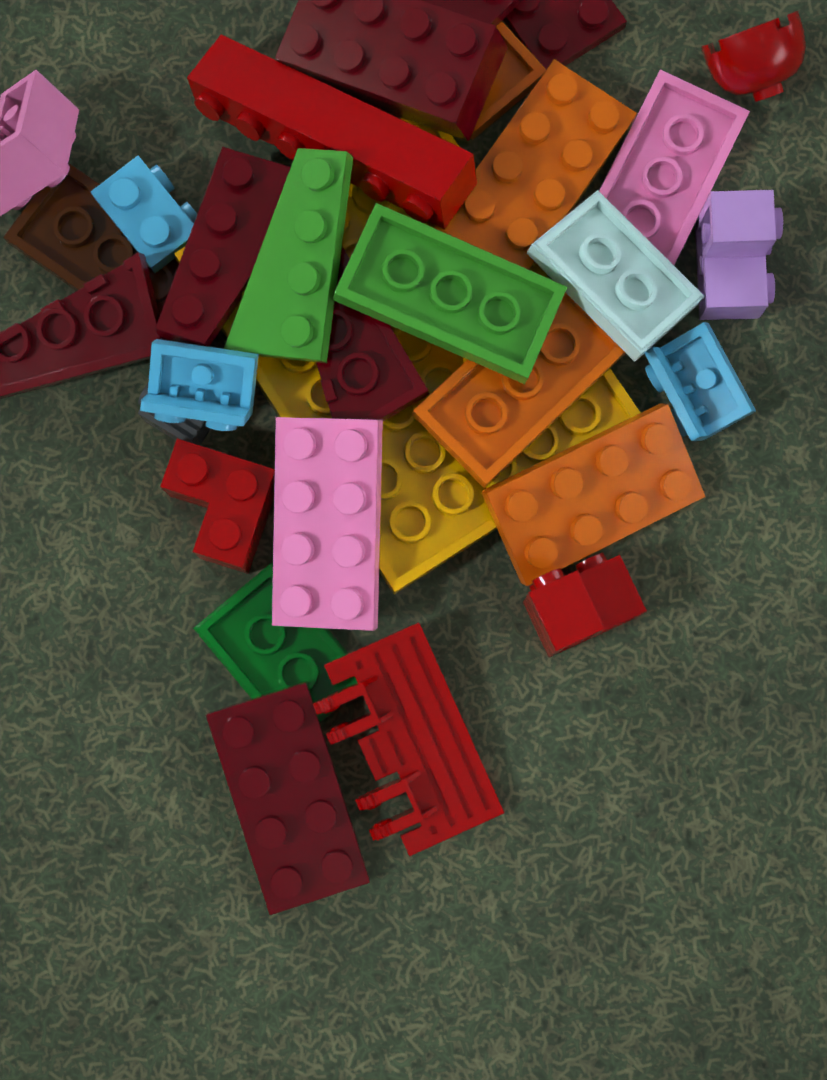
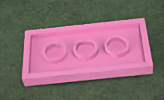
[599,70,750,265]
[272,417,383,631]

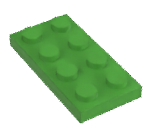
[333,203,567,384]

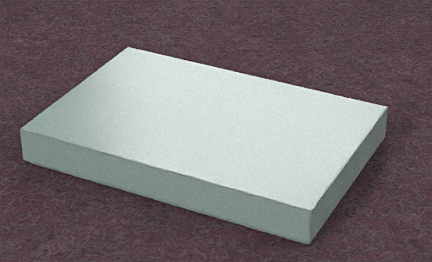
[527,190,705,362]

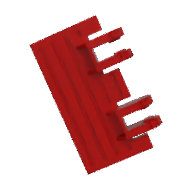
[312,622,504,857]

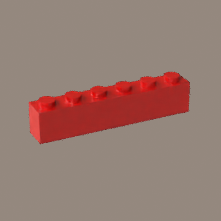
[187,34,477,230]

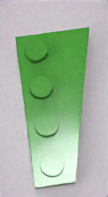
[224,148,353,363]

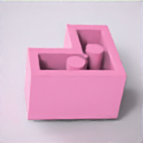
[0,70,79,216]

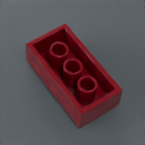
[275,0,508,141]

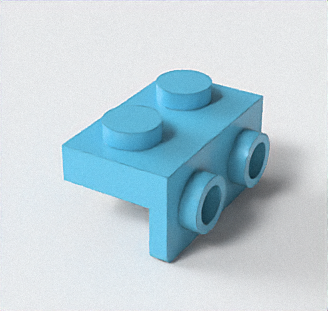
[91,156,197,273]
[645,322,756,441]
[140,339,259,431]

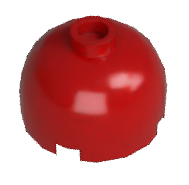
[701,11,806,102]

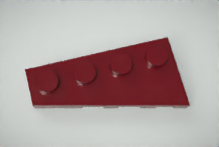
[155,147,291,347]
[0,252,166,399]

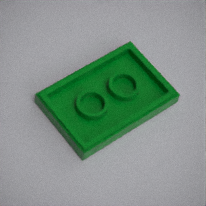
[193,563,357,723]

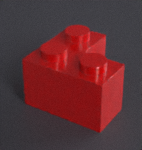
[160,438,275,574]
[523,553,647,658]

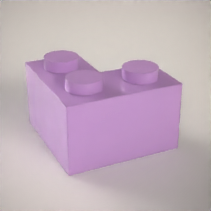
[695,190,783,320]

